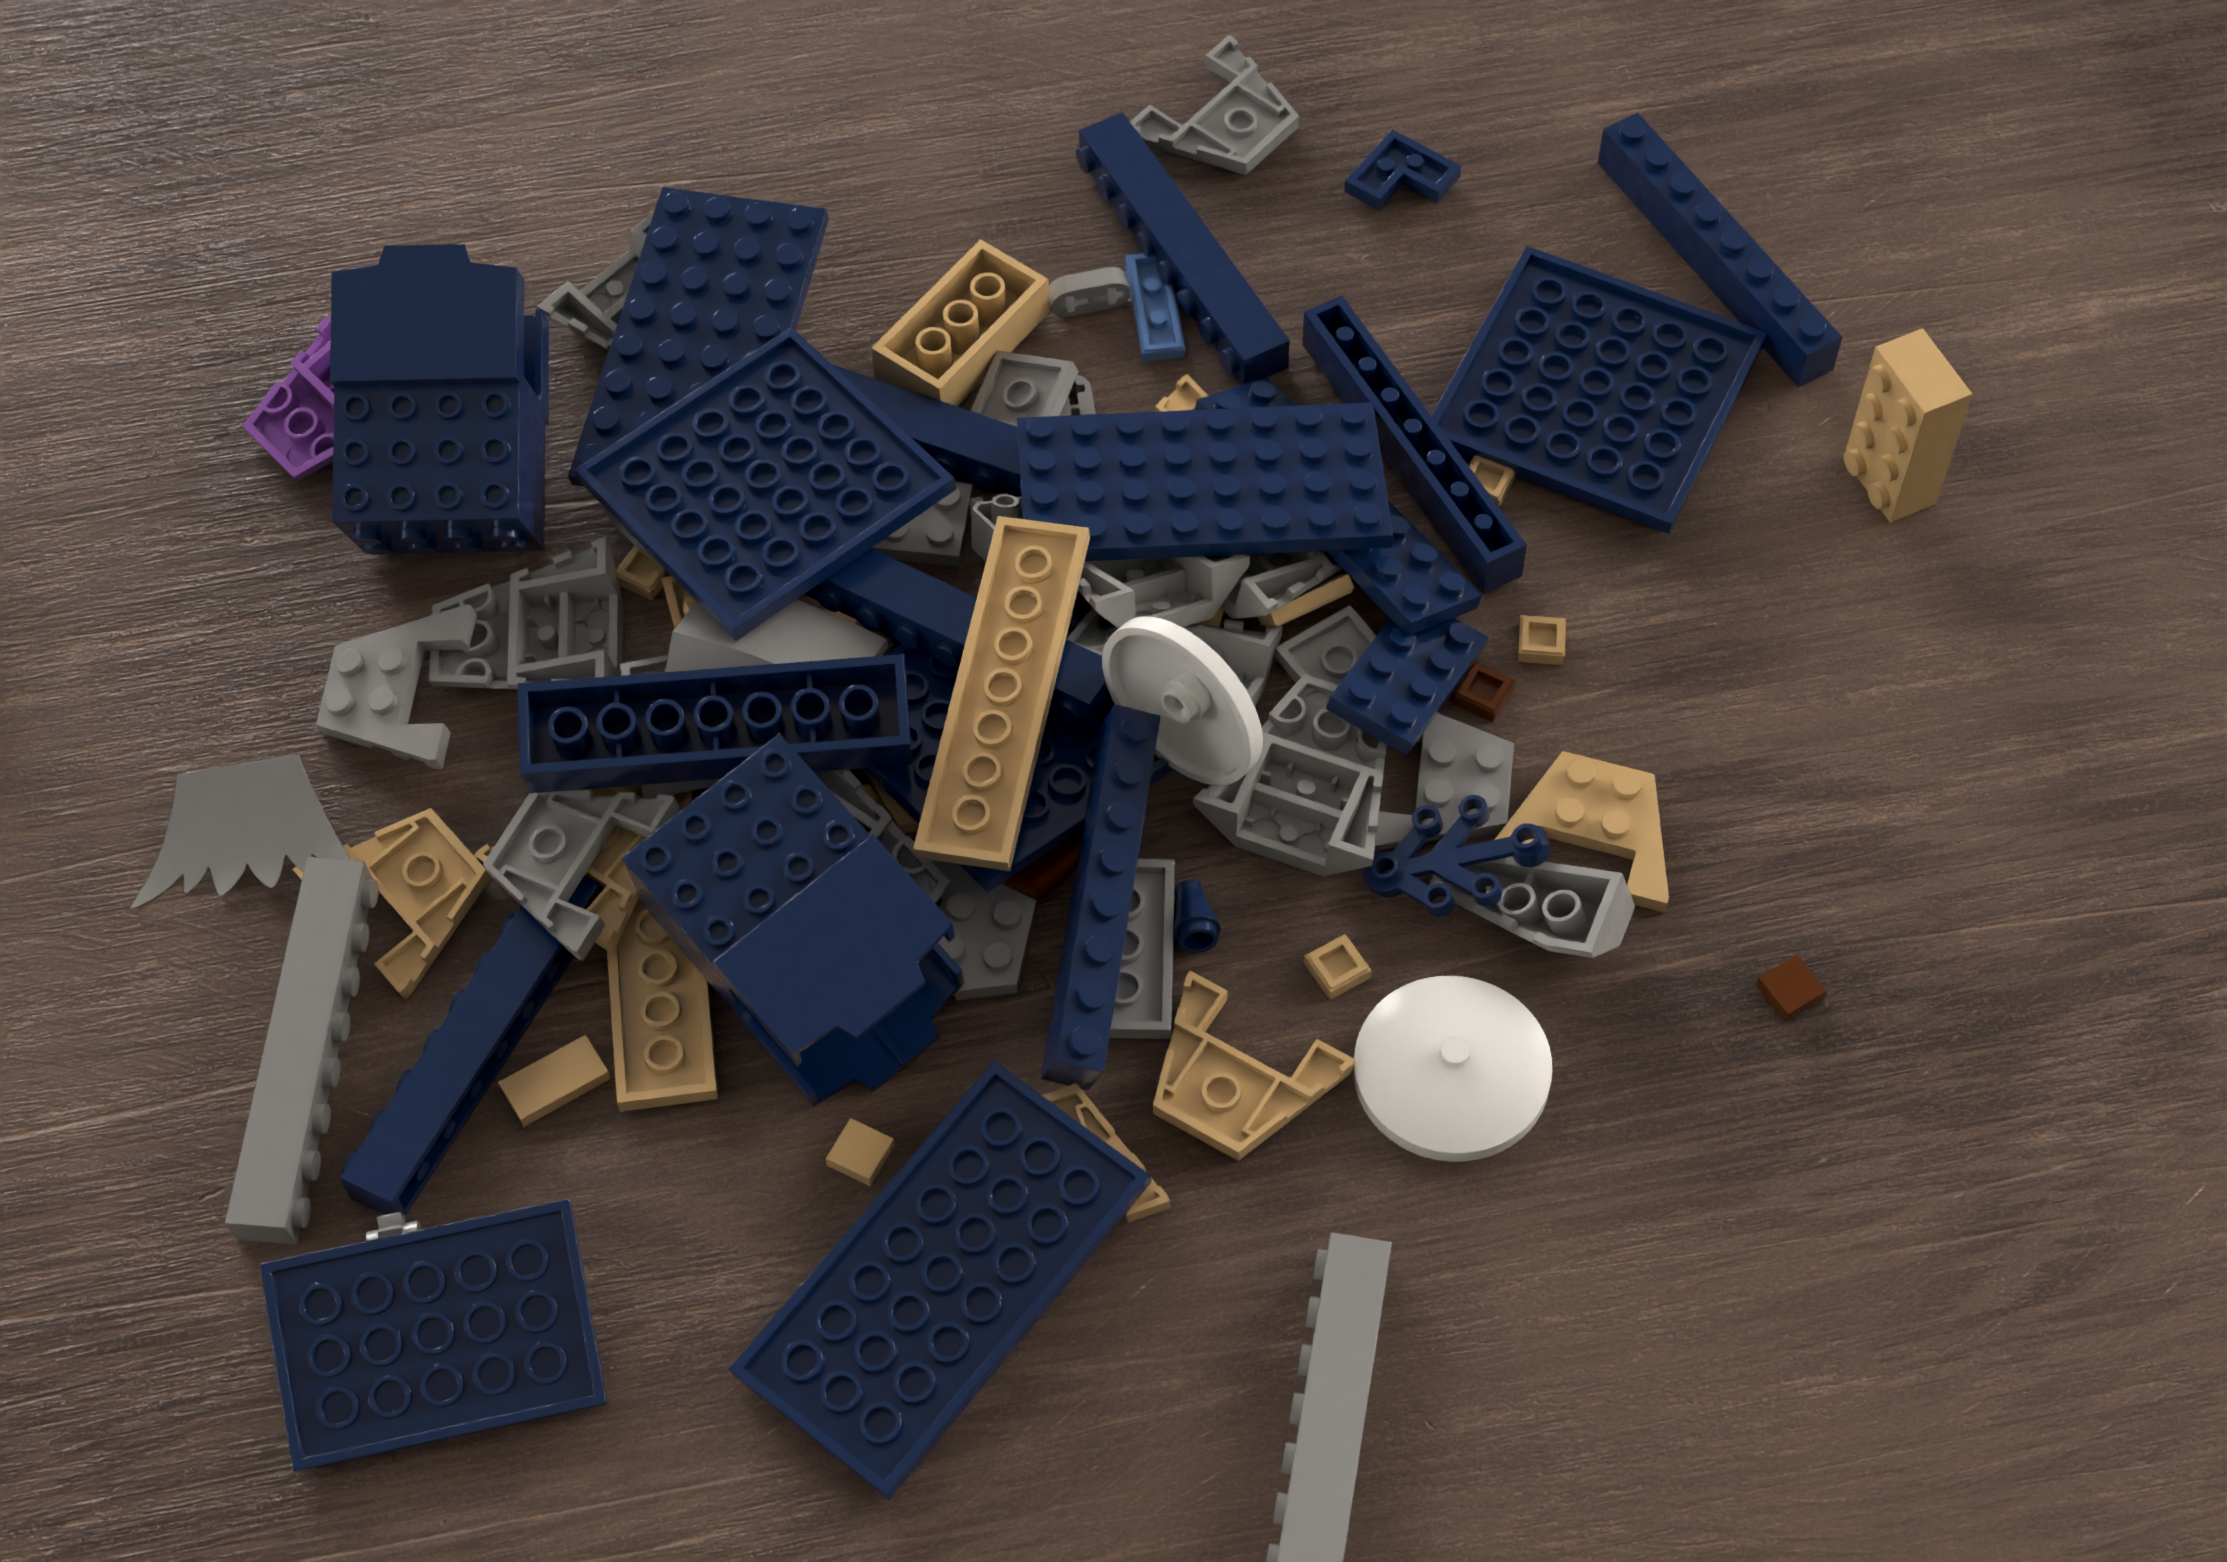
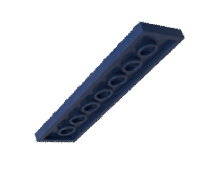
[1195,377,1482,636]

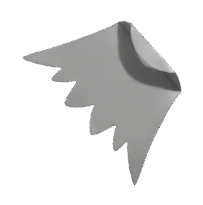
[130,754,351,909]

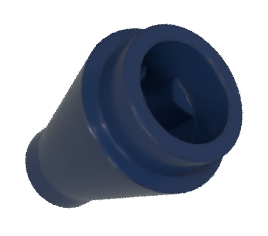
[1173,880,1221,953]

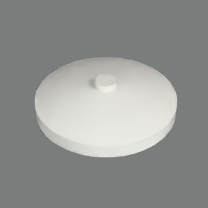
[1102,616,1263,786]
[1353,976,1552,1162]

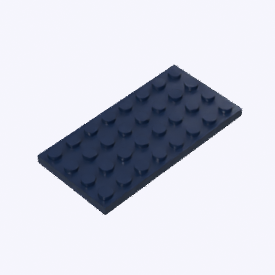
[568,187,829,487]
[1017,402,1393,561]
[729,1061,1152,1501]

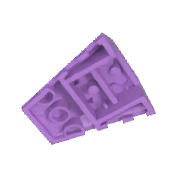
[242,316,334,481]

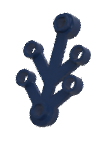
[1363,795,1550,917]

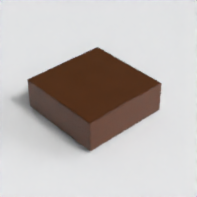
[1452,661,1516,722]
[1756,955,1827,1022]

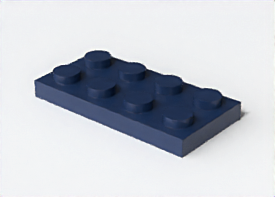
[1325,618,1489,756]

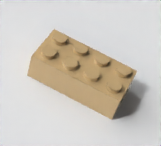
[871,239,1050,407]
[1843,328,1972,523]

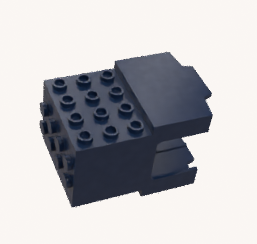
[330,244,549,555]
[621,733,965,1107]

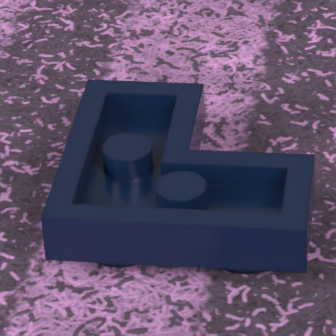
[1344,129,1462,210]

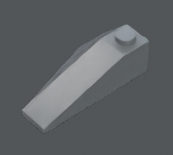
[1429,857,1635,958]

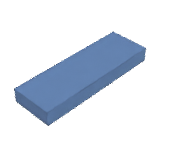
[1125,254,1185,362]

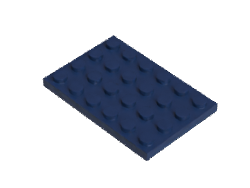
[259,1198,608,1472]

